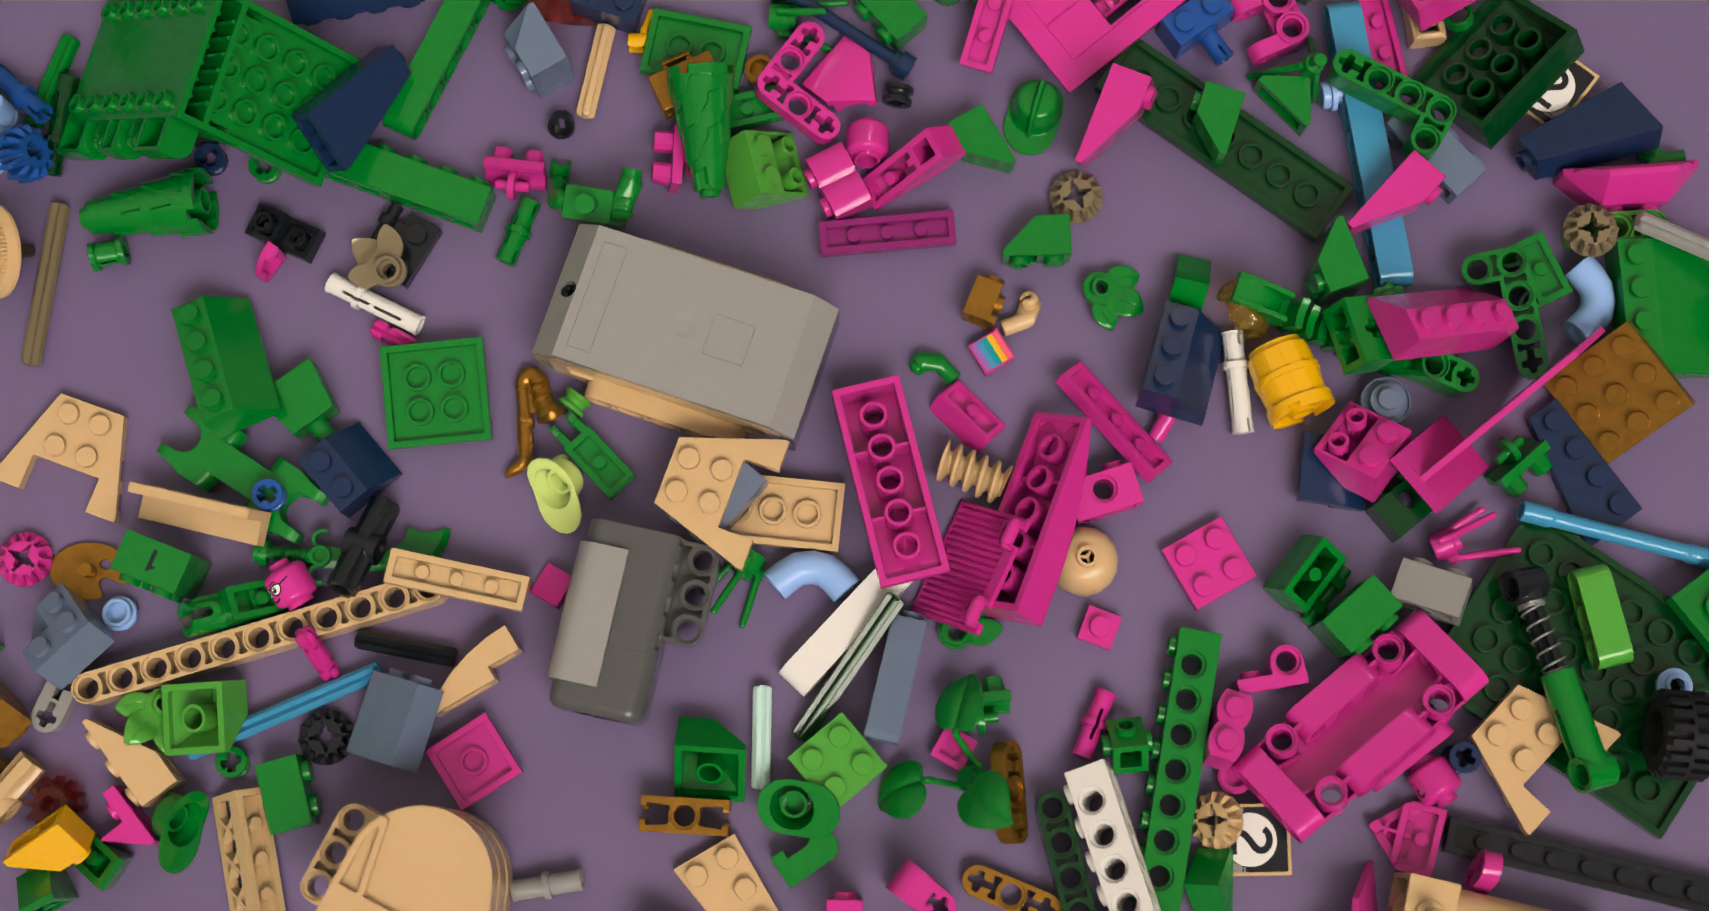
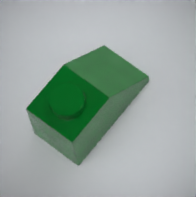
[1190,81,1246,165]
[947,104,1016,173]
[16,868,79,911]

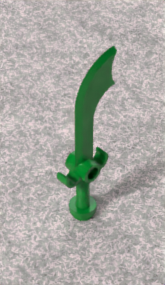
[252,526,451,585]

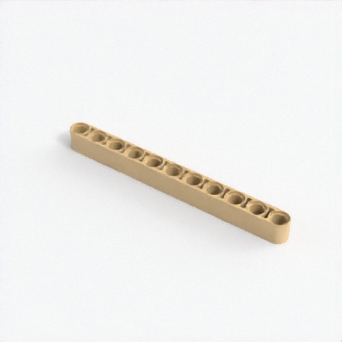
[71,584,448,706]

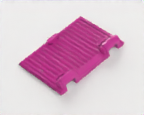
[910,500,1031,636]

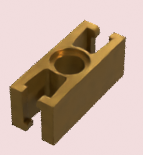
[638,795,732,837]

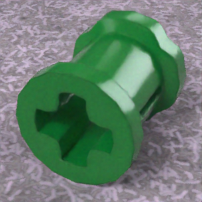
[87,235,131,272]

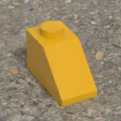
[3,804,95,872]

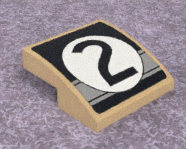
[1525,60,1600,125]
[1213,803,1292,876]

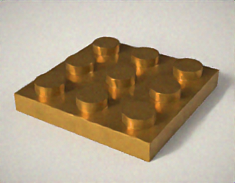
[1544,319,1696,464]

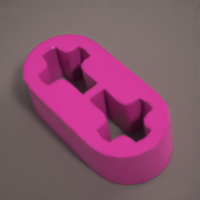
[1464,849,1503,894]

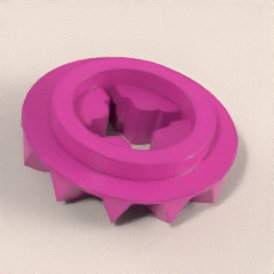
[0,531,53,587]

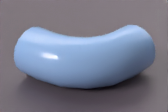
[1563,257,1616,345]
[763,550,861,603]

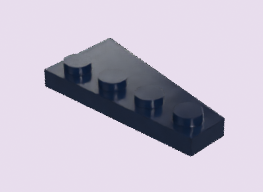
[1525,399,1643,546]

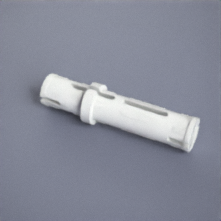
[325,272,426,336]
[1221,330,1254,435]

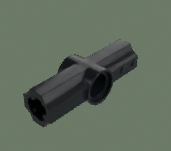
[326,494,400,598]

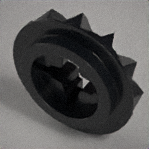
[297,709,354,765]

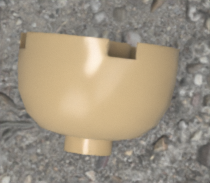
[1057,526,1119,597]

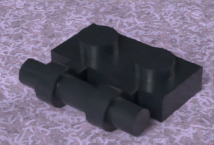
[366,202,443,289]

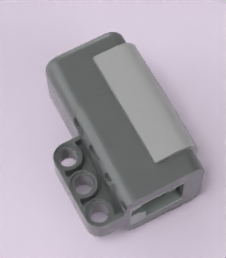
[547,518,720,726]

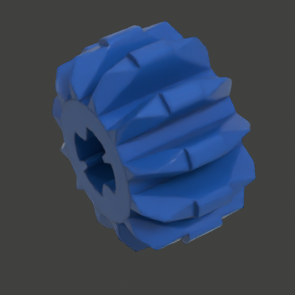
[0,124,55,184]

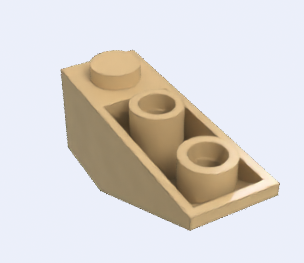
[82,719,187,808]

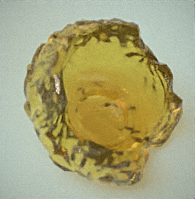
[1217,278,1270,340]

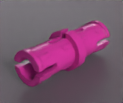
[1071,688,1117,761]

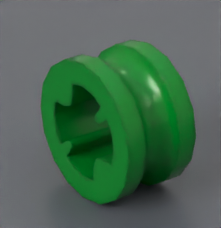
[248,157,282,184]
[215,746,250,779]

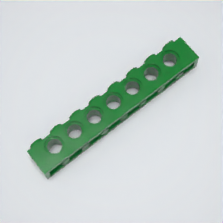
[1128,627,1222,911]

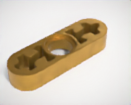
[990,740,1028,845]
[961,865,1061,911]

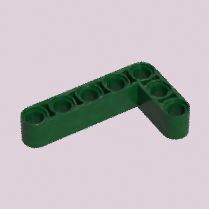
[1034,791,1096,911]

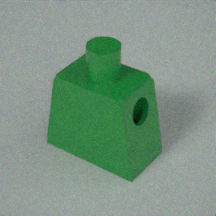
[275,358,340,442]

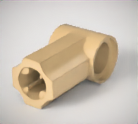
[0,751,47,825]

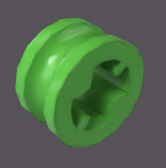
[557,386,592,419]

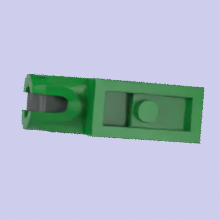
[177,579,290,638]

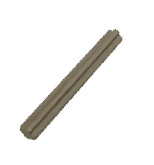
[20,202,70,366]

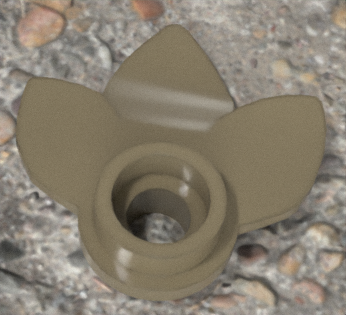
[347,224,407,289]

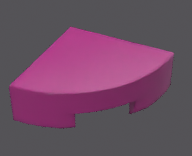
[255,241,286,283]

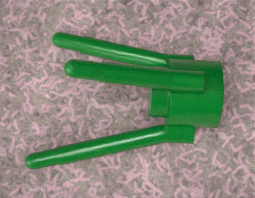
[768,0,849,53]
[701,549,766,628]

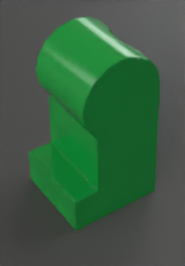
[770,834,839,888]

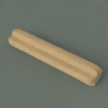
[576,23,616,119]

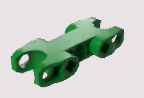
[156,405,330,545]

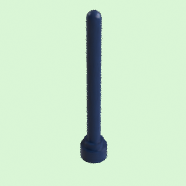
[788,0,917,81]

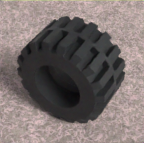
[1642,688,1709,782]

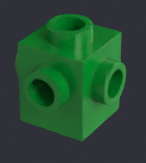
[1100,716,1153,775]

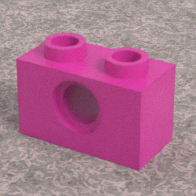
[1075,460,1144,527]

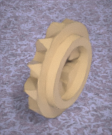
[1192,792,1243,849]

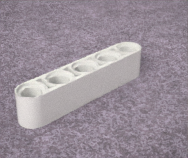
[779,568,913,697]

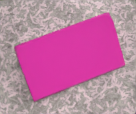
[929,379,1006,455]

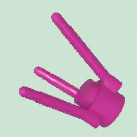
[1428,506,1522,565]

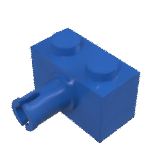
[1156,0,1235,66]

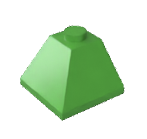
[161,679,248,756]

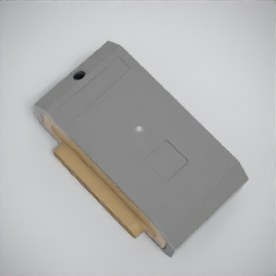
[532,224,840,451]

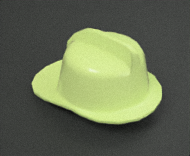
[527,454,584,534]

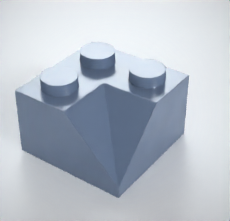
[503,2,576,99]
[22,583,115,690]

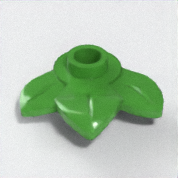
[115,688,164,754]

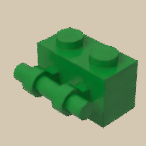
[1262,534,1351,627]

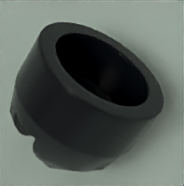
[548,110,575,139]

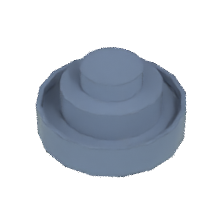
[1358,377,1411,424]

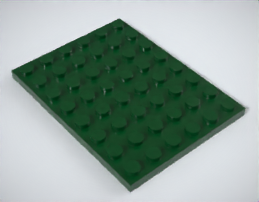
[1446,521,1709,839]

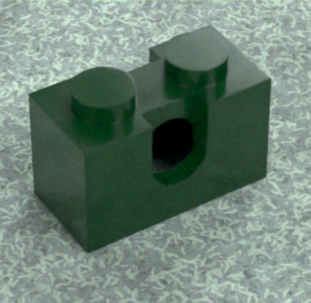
[1365,473,1433,543]

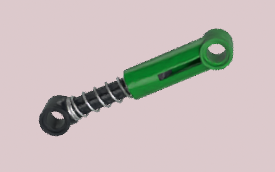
[1499,565,1620,793]

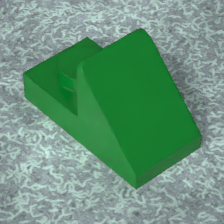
[72,830,134,891]

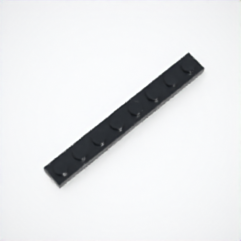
[1441,816,1709,911]

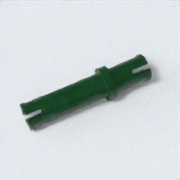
[43,74,81,177]

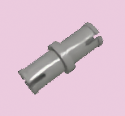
[510,868,585,902]

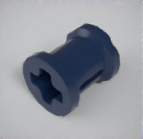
[1441,741,1481,774]

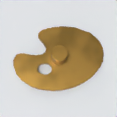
[50,542,128,601]

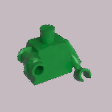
[547,158,644,227]

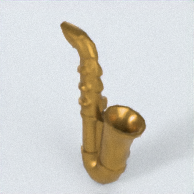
[504,366,565,479]

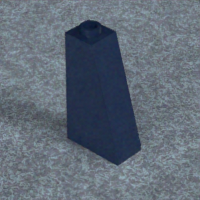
[291,45,412,172]
[1515,82,1663,180]

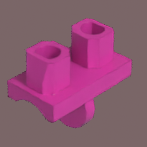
[651,124,691,193]
[483,146,548,201]

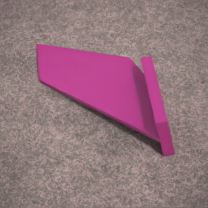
[1390,326,1606,514]

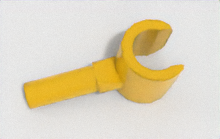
[628,9,653,53]

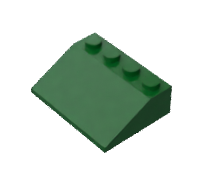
[1604,238,1709,379]

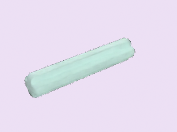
[751,685,772,790]

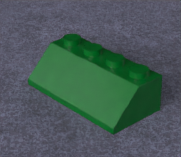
[171,296,283,439]

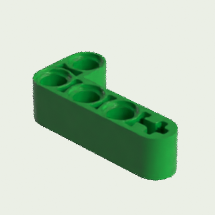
[1327,49,1457,161]
[1461,247,1548,380]

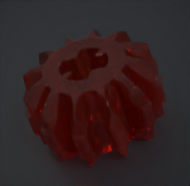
[23,775,89,826]

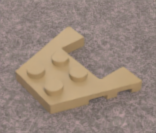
[0,393,128,524]
[654,437,790,571]
[1468,685,1621,835]

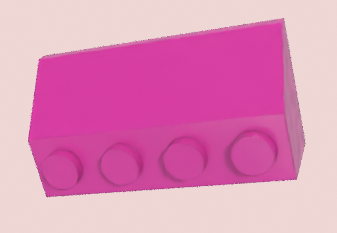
[1366,287,1519,361]

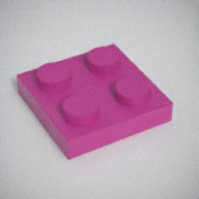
[1160,516,1257,611]
[425,713,524,811]

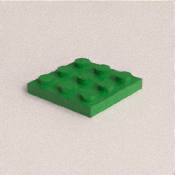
[379,337,493,450]

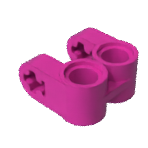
[1230,0,1310,67]
[885,859,956,911]

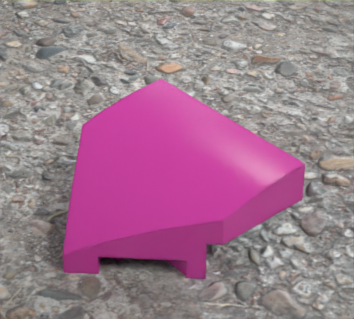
[801,36,878,113]
[1368,801,1448,877]

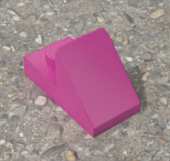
[101,785,160,846]

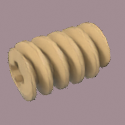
[936,439,1013,504]

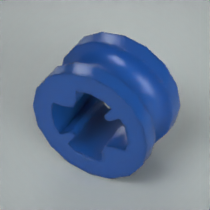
[251,479,287,512]

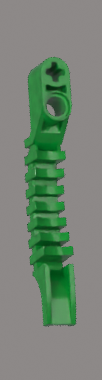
[1228,271,1480,397]

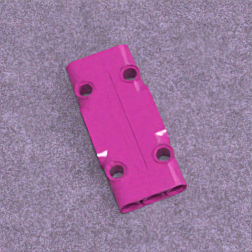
[1231,608,1489,843]

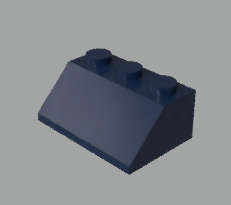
[1135,301,1223,426]

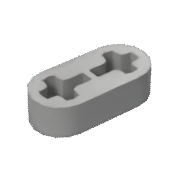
[31,678,77,734]

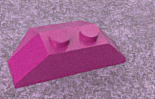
[1553,160,1699,212]

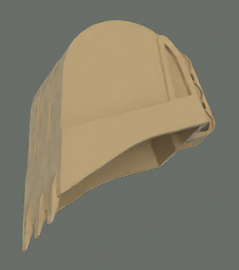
[300,803,513,911]

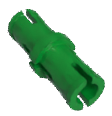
[495,196,542,267]

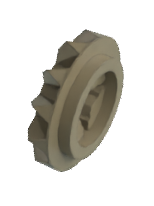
[1049,170,1103,224]
[1563,202,1620,257]

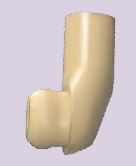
[999,291,1041,337]

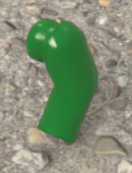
[1637,147,1686,164]
[909,351,961,385]

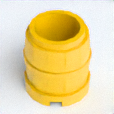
[1247,334,1335,429]

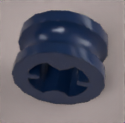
[194,143,229,176]

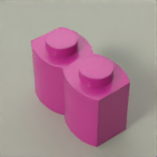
[803,142,872,220]
[1202,688,1253,772]

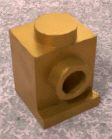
[961,274,1006,331]

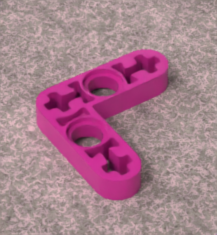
[754,22,840,145]

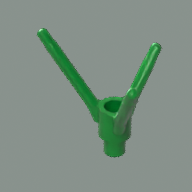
[1246,36,1327,104]

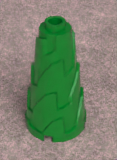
[666,62,735,199]
[79,167,219,237]

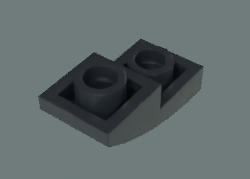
[245,203,326,264]

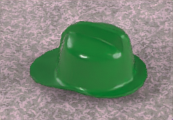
[1003,79,1064,156]
[757,779,840,839]
[151,790,209,874]

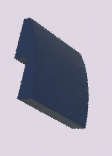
[1296,431,1365,512]

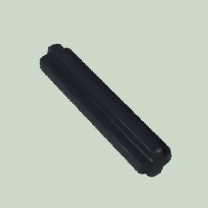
[354,630,458,667]

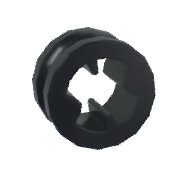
[882,82,914,109]

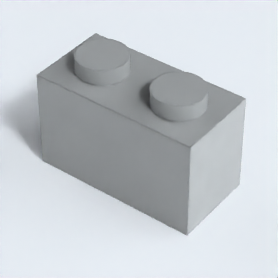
[1391,557,1472,627]

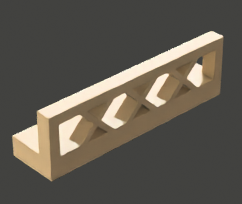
[127,481,272,547]
[383,548,532,613]
[212,787,286,911]

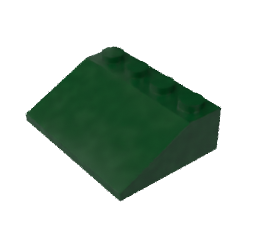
[1411,0,1585,150]

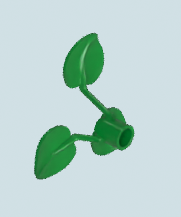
[878,674,1013,830]

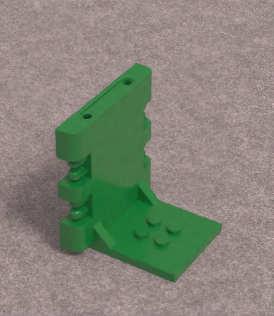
[56,0,360,186]

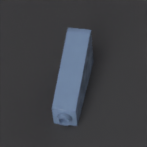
[864,610,927,747]

